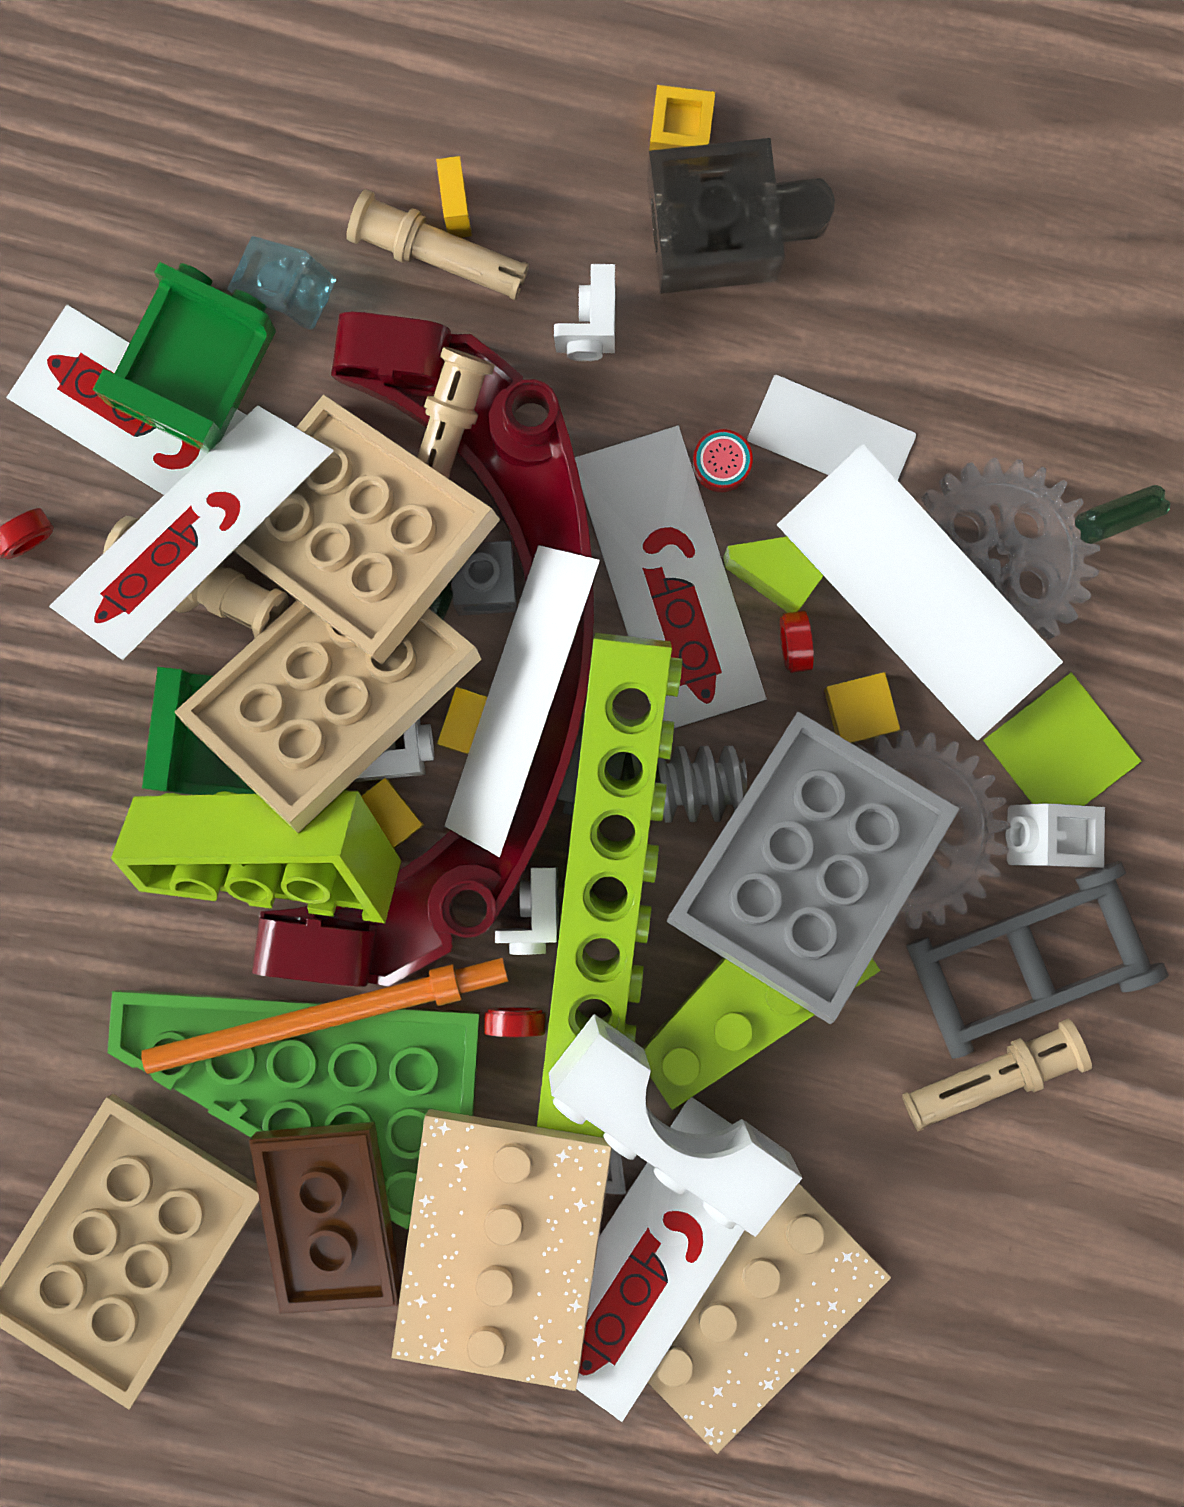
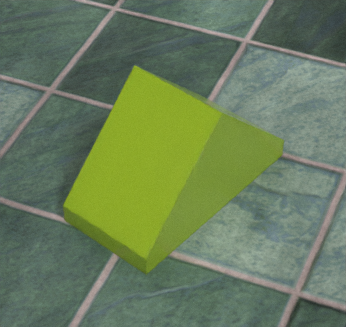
[723,536,824,613]

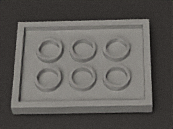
[667,712,959,1024]

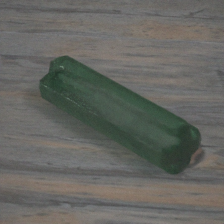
[1074,485,1171,544]

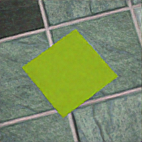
[983,672,1142,806]

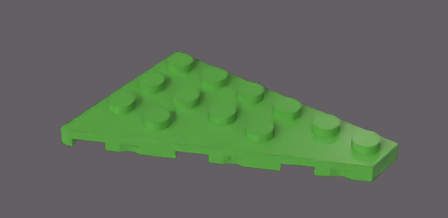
[107,990,481,1230]

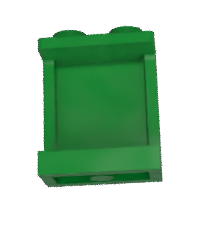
[93,262,276,453]
[142,667,256,795]

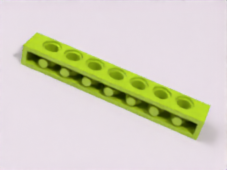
[537,633,682,1138]

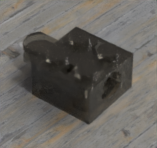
[647,138,835,294]

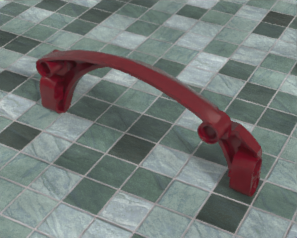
[252,311,594,987]

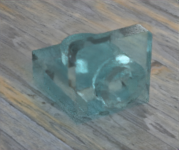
[227,236,335,330]

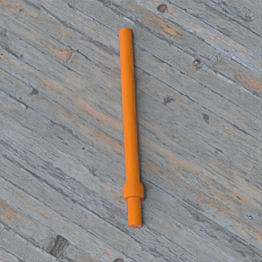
[141,958,509,1074]

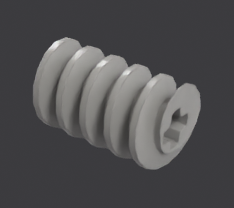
[623,746,747,823]

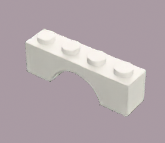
[549,1014,802,1237]

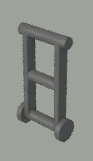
[906,861,1169,1059]

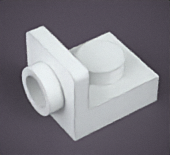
[554,264,616,361]
[353,718,434,782]
[1006,804,1105,868]
[495,868,559,955]

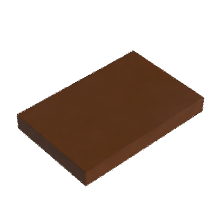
[249,1122,401,1314]

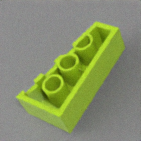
[111,790,401,923]
[642,957,881,1110]

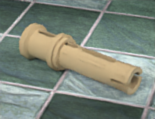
[347,189,529,301]
[417,347,495,479]
[902,1018,1092,1132]

